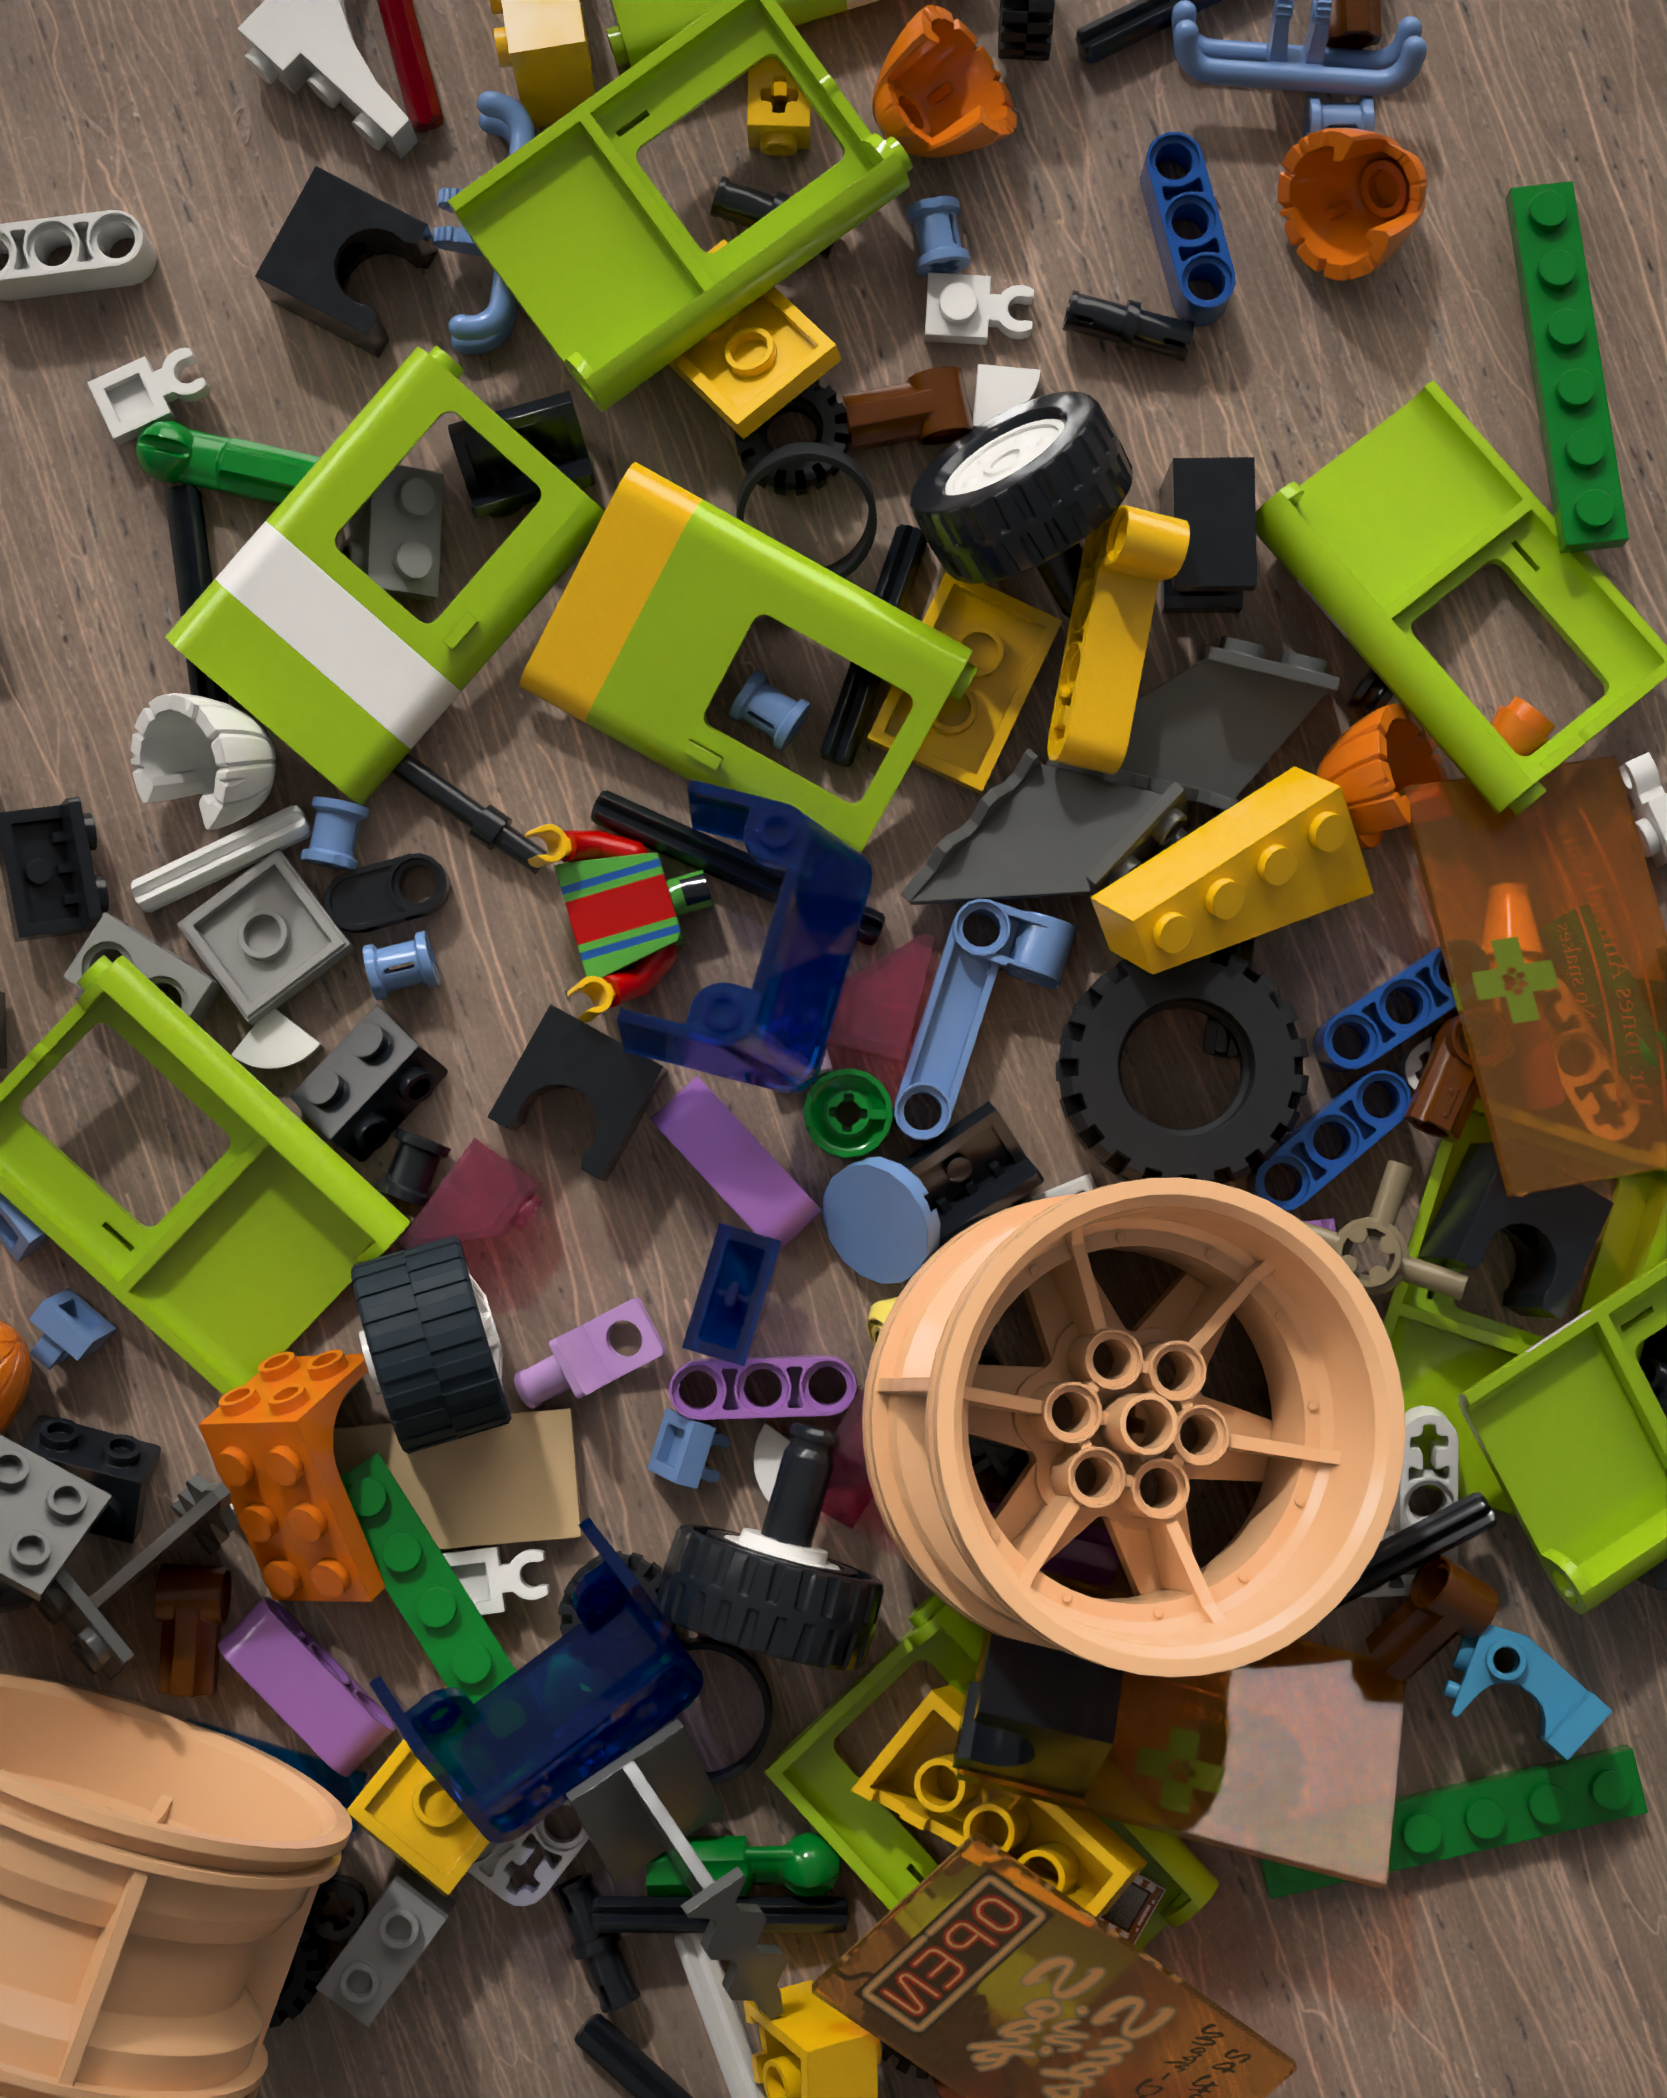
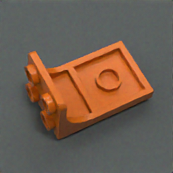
[198,1349,386,1602]

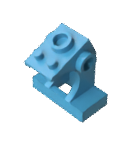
[1441,1625,1613,1760]

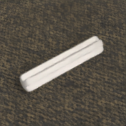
[130,805,312,913]
[674,1933,767,2098]

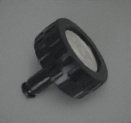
[910,391,1133,619]
[655,1422,884,1671]

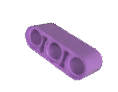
[650,1076,822,1254]
[669,1355,857,1420]
[218,1596,395,1777]

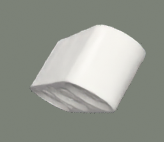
[0,210,157,301]

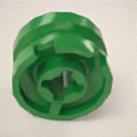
[803,1068,893,1159]

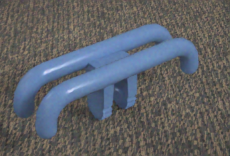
[1171,0,1427,97]
[432,91,536,355]

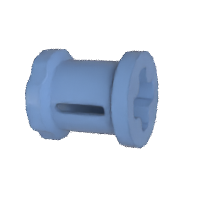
[1303,96,1375,137]
[906,196,971,277]
[728,669,812,751]
[300,796,370,871]
[362,930,440,1001]

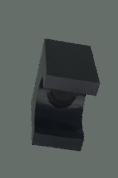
[255,166,438,358]
[1159,457,1257,614]
[487,1004,668,1181]
[1418,1142,1614,1319]
[952,1634,1124,1799]

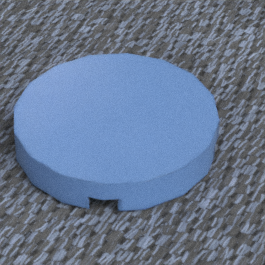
[823,1156,941,1284]

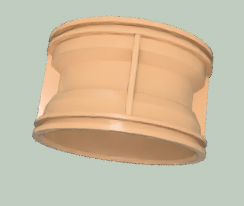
[862,1177,1406,1677]
[0,1669,353,2098]

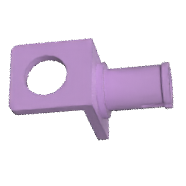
[514,1297,666,1409]

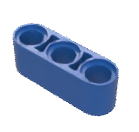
[1140,131,1236,327]
[1314,941,1487,1072]
[1246,1070,1411,1211]

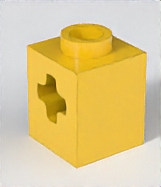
[747,58,812,156]

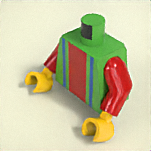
[525,824,714,1023]

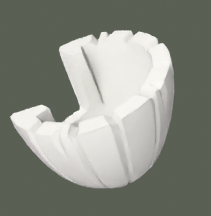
[131,693,277,830]

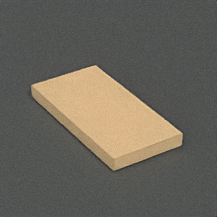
[333,1407,583,1549]

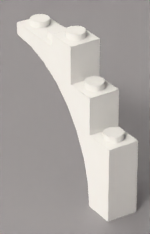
[237,0,418,159]

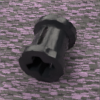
[374,1128,452,1208]

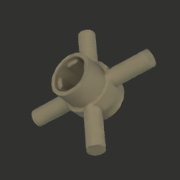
[1300,1160,1469,1300]

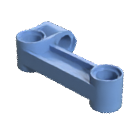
[893,899,1078,1142]

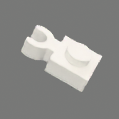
[924,273,1034,345]
[87,348,211,445]
[1615,752,1667,868]
[443,1545,550,1615]

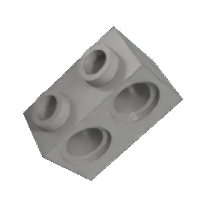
[63,912,224,1026]
[316,1864,457,2027]

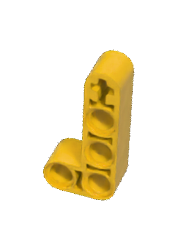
[1047,505,1190,775]

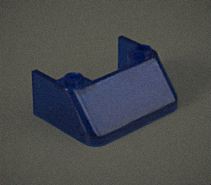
[617,779,873,1093]
[369,1517,703,1843]

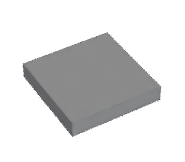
[177,849,355,1026]

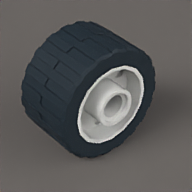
[351,1235,512,1454]

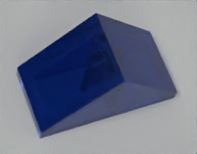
[682,1223,782,1367]

